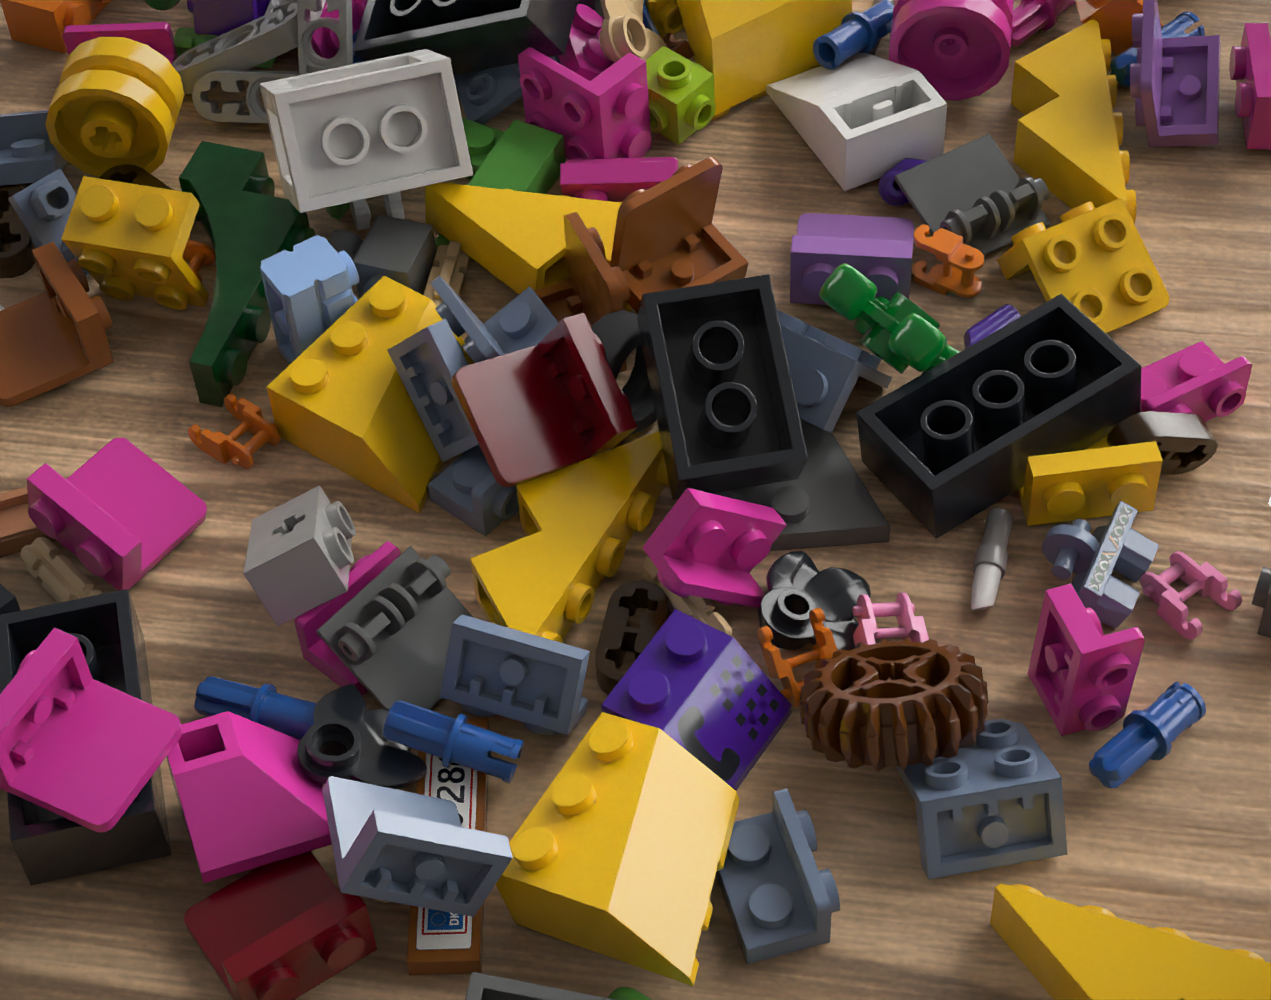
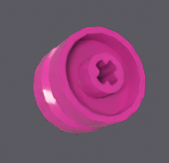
[889,0,1014,101]

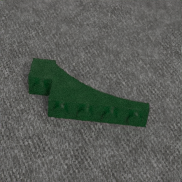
[179,141,316,407]

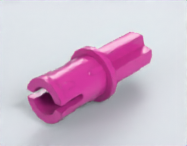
[1011,0,1076,47]

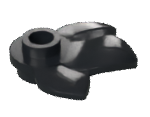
[758,551,871,651]
[297,684,427,789]

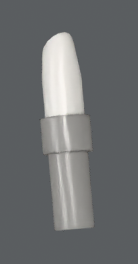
[971,508,1013,612]

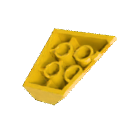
[677,0,852,121]
[266,276,474,514]
[495,712,740,987]

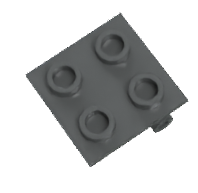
[894,134,1051,256]
[316,546,474,710]

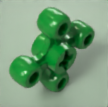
[819,263,960,375]

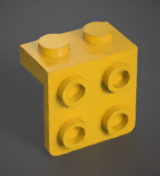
[61,176,209,310]
[996,197,1169,334]
[1017,436,1163,526]

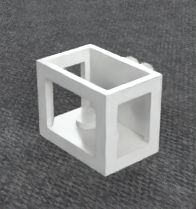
[260,49,473,230]

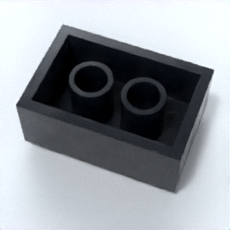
[637,274,808,500]

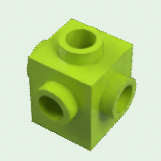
[645,46,716,145]

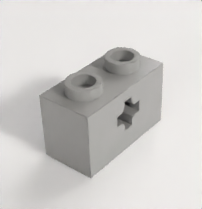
[243,485,356,626]

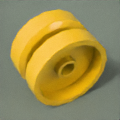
[45,37,185,177]

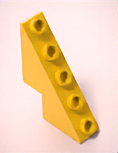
[1010,19,1137,224]
[425,182,633,312]
[470,431,670,643]
[990,883,1271,1000]

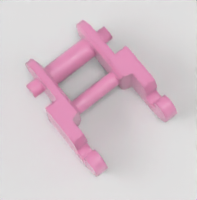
[1140,551,1242,640]
[852,592,929,648]

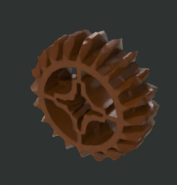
[799,637,989,772]

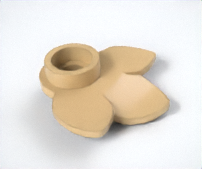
[599,0,667,63]

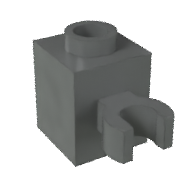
[328,215,436,299]

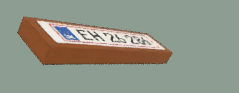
[407,718,490,975]

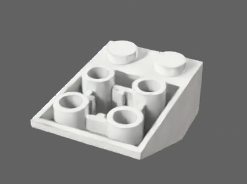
[766,53,947,191]

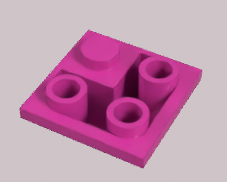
[166,711,332,883]

